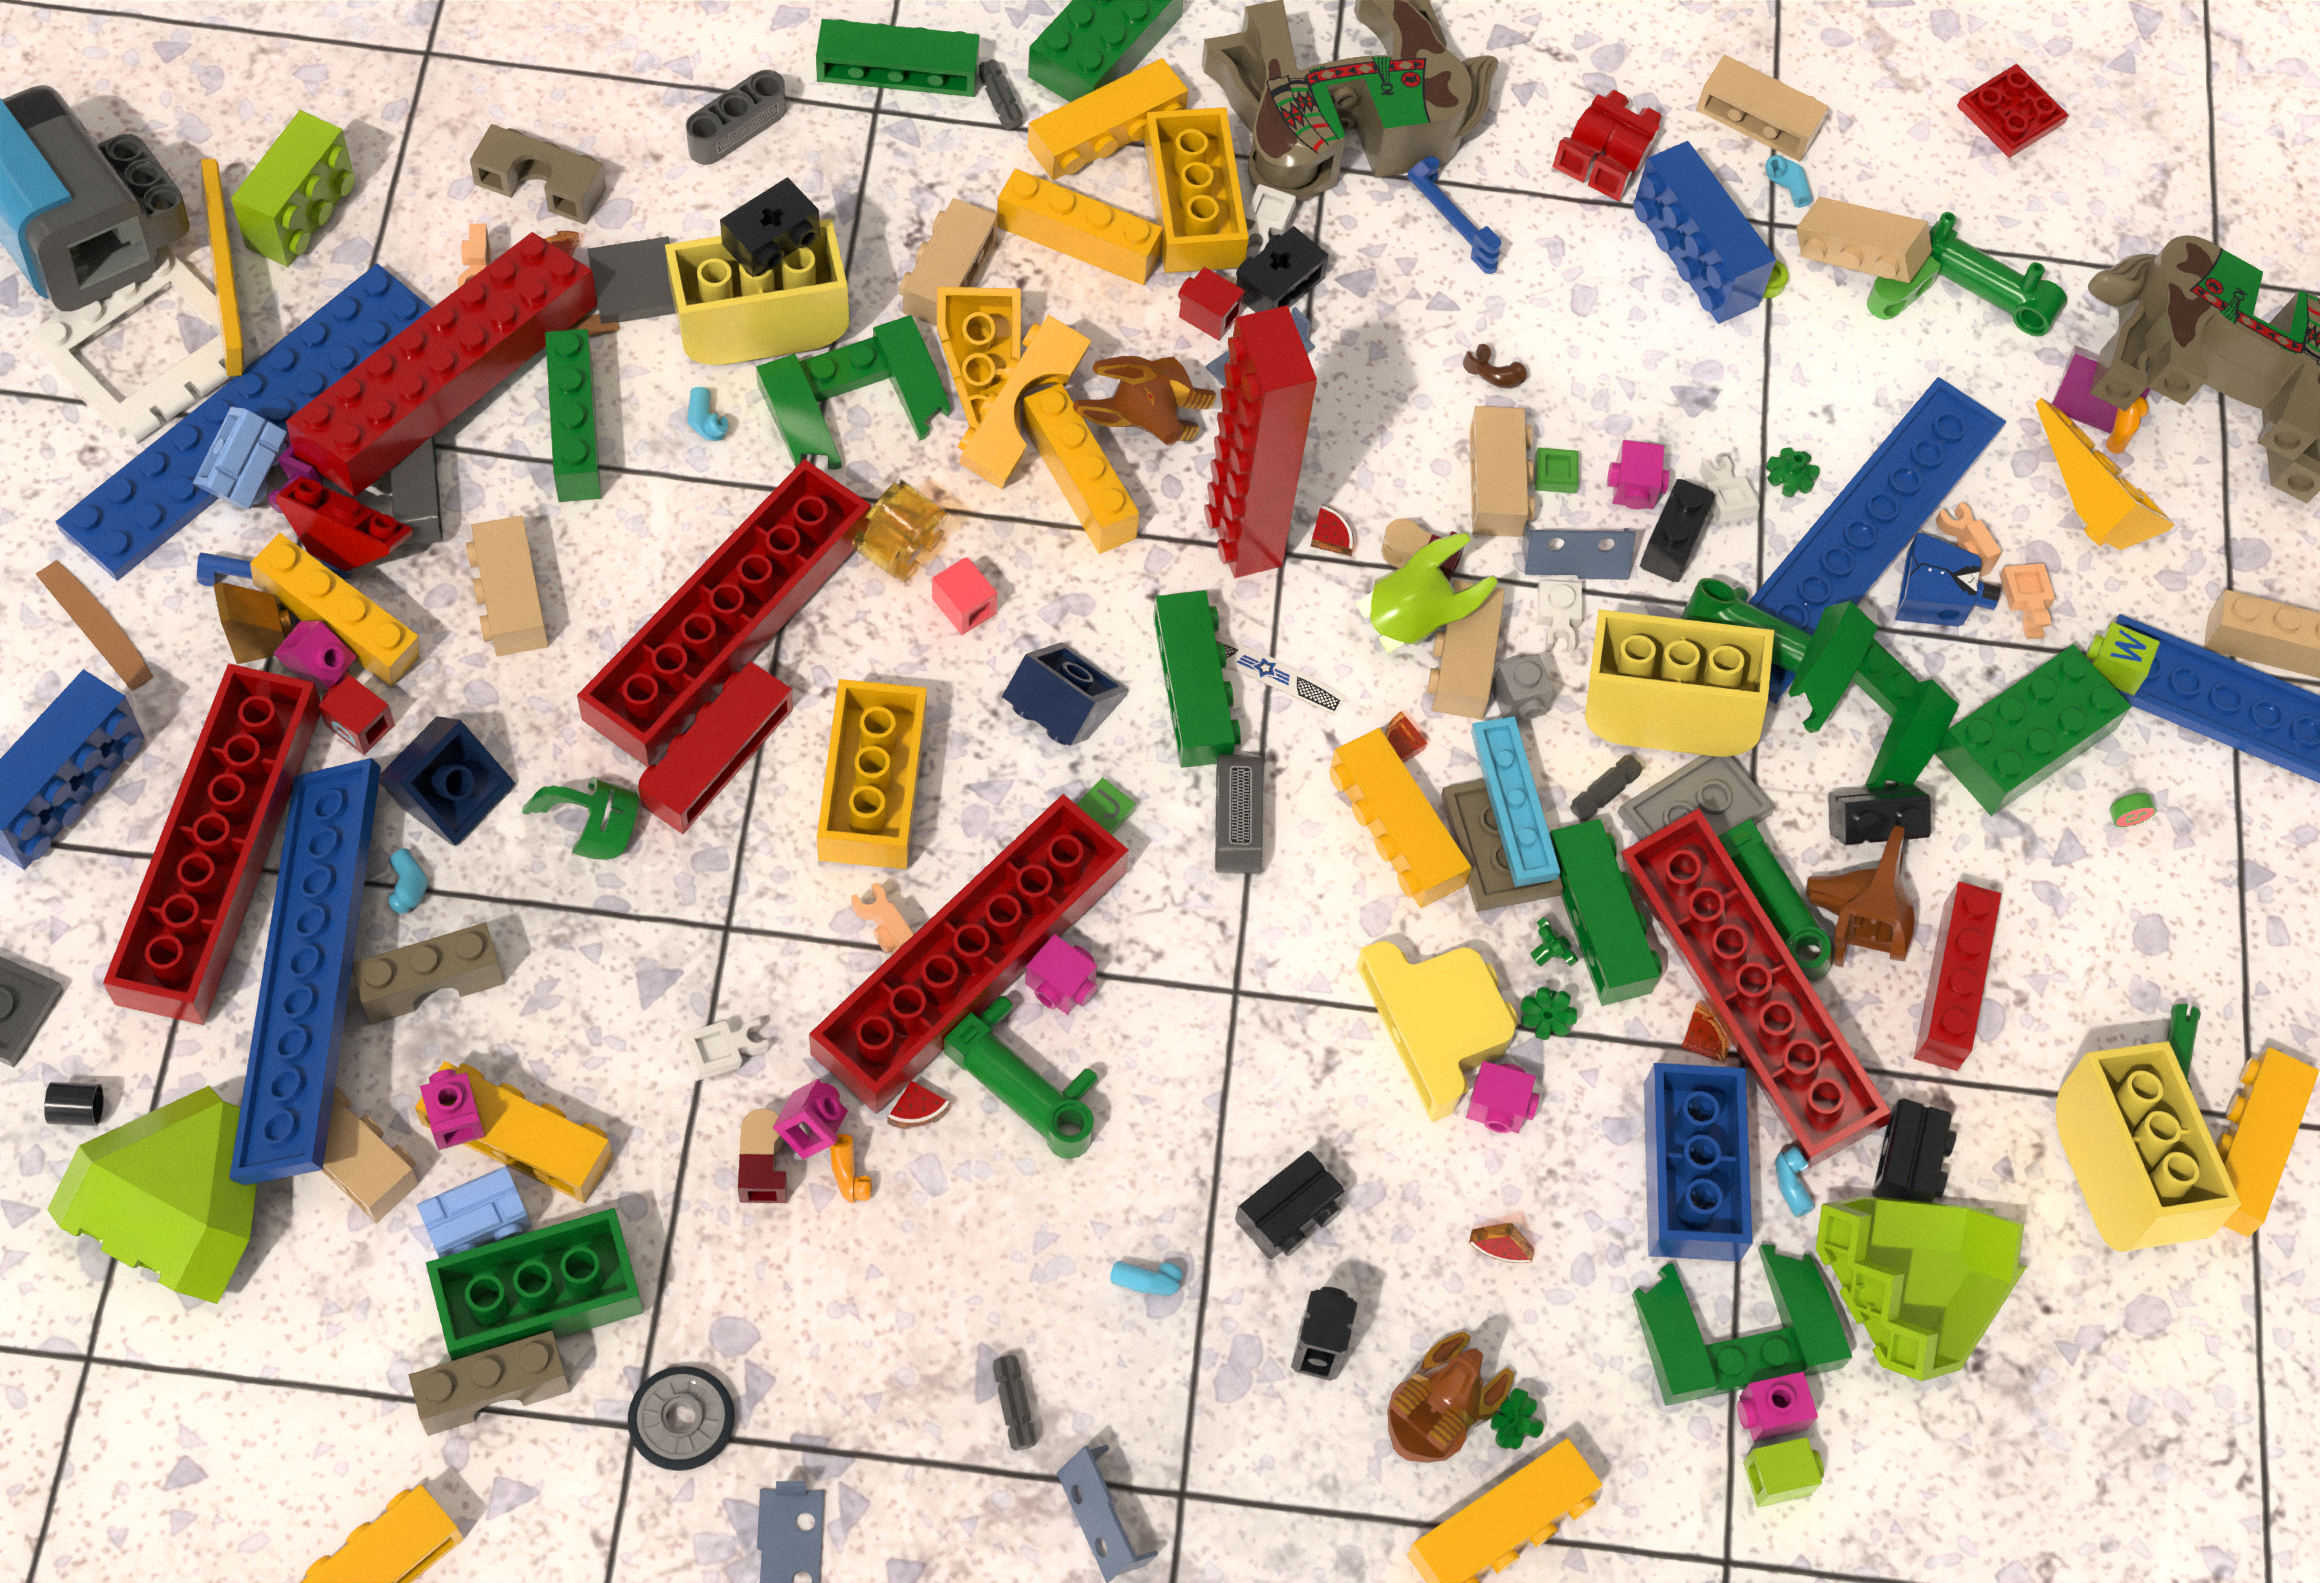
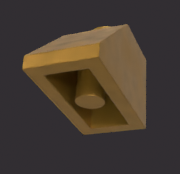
[213,582,293,664]

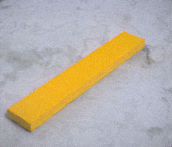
[201,159,244,376]

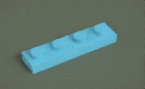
[1470,716,1560,887]

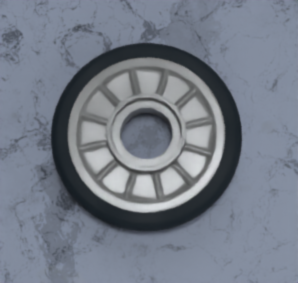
[628,1366,735,1471]

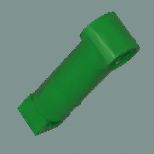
[1929,212,2068,337]
[1681,578,1813,675]
[1718,818,1833,980]
[944,996,1098,1159]

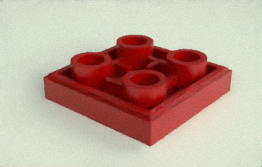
[1957,63,2069,158]

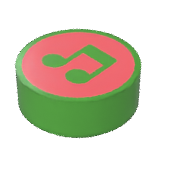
[2109,793,2157,827]

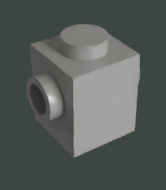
[1491,654,1554,722]

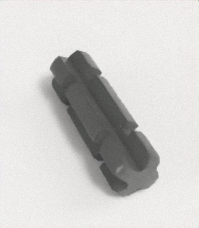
[978,59,1023,130]
[1570,755,1643,821]
[993,1355,1036,1451]

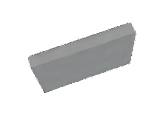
[1617,755,1775,841]

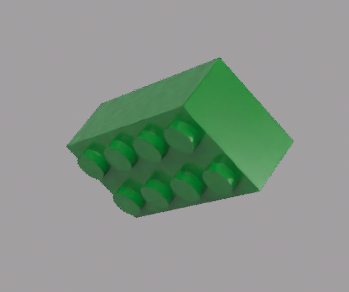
[1028,0,1184,102]
[1934,644,2132,817]
[425,1208,644,1361]

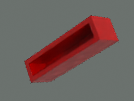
[638,661,793,834]
[1913,881,2002,1071]

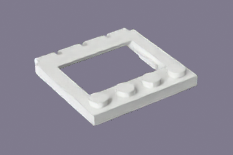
[25,246,260,443]

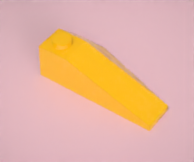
[937,287,1021,434]
[2035,398,2175,550]

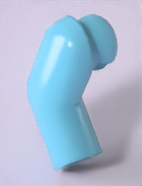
[1765,155,1813,208]
[687,387,729,441]
[388,848,428,914]
[1775,1147,1815,1218]
[1110,1261,1183,1296]

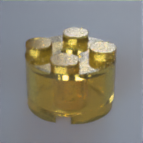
[852,479,948,583]

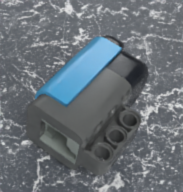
[0,85,190,312]

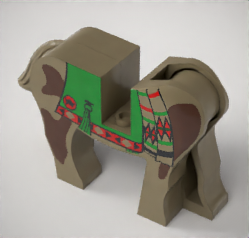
[1201,0,1499,201]
[2088,235,2320,503]

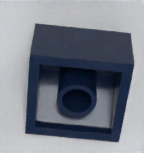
[1002,642,1129,746]
[379,716,515,846]

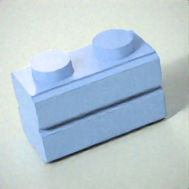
[193,407,288,510]
[416,1166,531,1258]

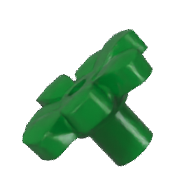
[1766,447,1820,497]
[1530,917,1578,967]
[1520,987,1578,1040]
[1490,1388,1544,1450]

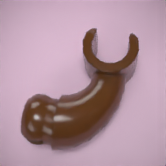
[1463,344,1527,389]

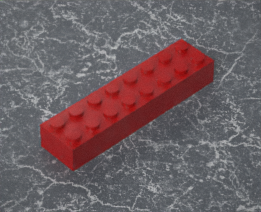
[286,232,597,497]
[1204,305,1317,578]
[577,459,872,768]
[103,663,321,1025]
[809,794,1129,1114]
[1621,808,1891,1168]

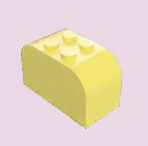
[665,219,849,365]
[1585,609,1774,757]
[2056,1041,2241,1252]

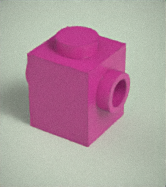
[1607,440,1669,510]
[273,621,357,689]
[1025,934,1098,1016]
[1466,1061,1540,1133]
[1737,1372,1818,1442]

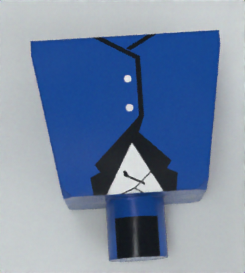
[1895,532,2001,627]

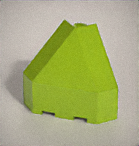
[47,1085,257,1304]
[1816,1196,2028,1381]

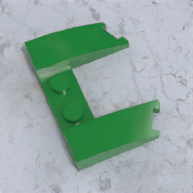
[756,315,951,470]
[1788,601,1959,788]
[1632,1244,1852,1406]

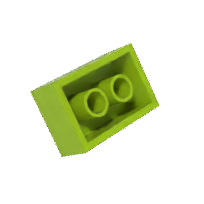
[231,110,355,267]

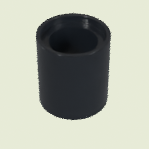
[44,1082,104,1126]

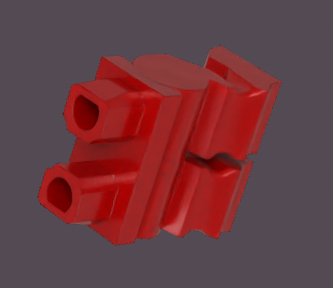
[1552,90,1661,202]

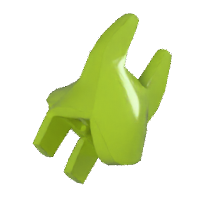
[1356,532,1499,654]

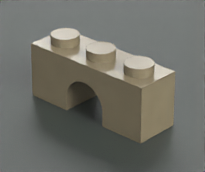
[470,124,606,224]
[352,922,505,1025]
[408,1330,570,1436]

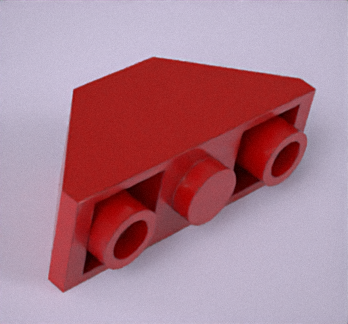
[276,476,413,571]

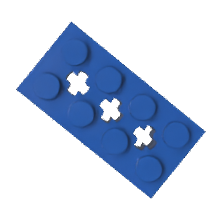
[1633,140,1777,324]
[0,669,144,870]
[1644,1063,1753,1262]

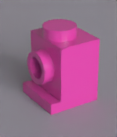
[420,1069,485,1151]
[773,1079,848,1160]

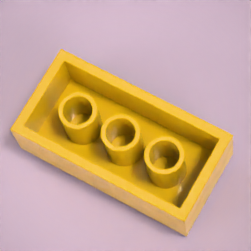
[1144,107,1249,273]
[817,679,927,869]

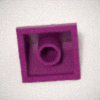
[2052,345,2150,434]

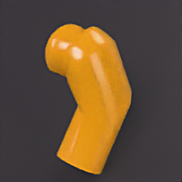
[2106,396,2148,454]
[830,1134,872,1203]

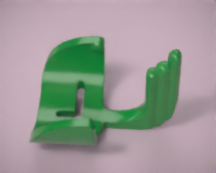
[522,777,639,860]

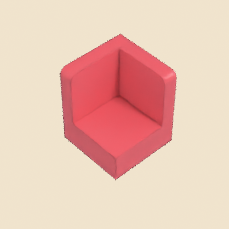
[932,557,998,635]

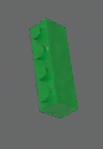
[816,19,980,97]
[545,329,601,502]
[1153,590,1241,768]
[1549,819,1662,1006]

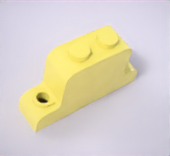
[1356,941,1518,1122]

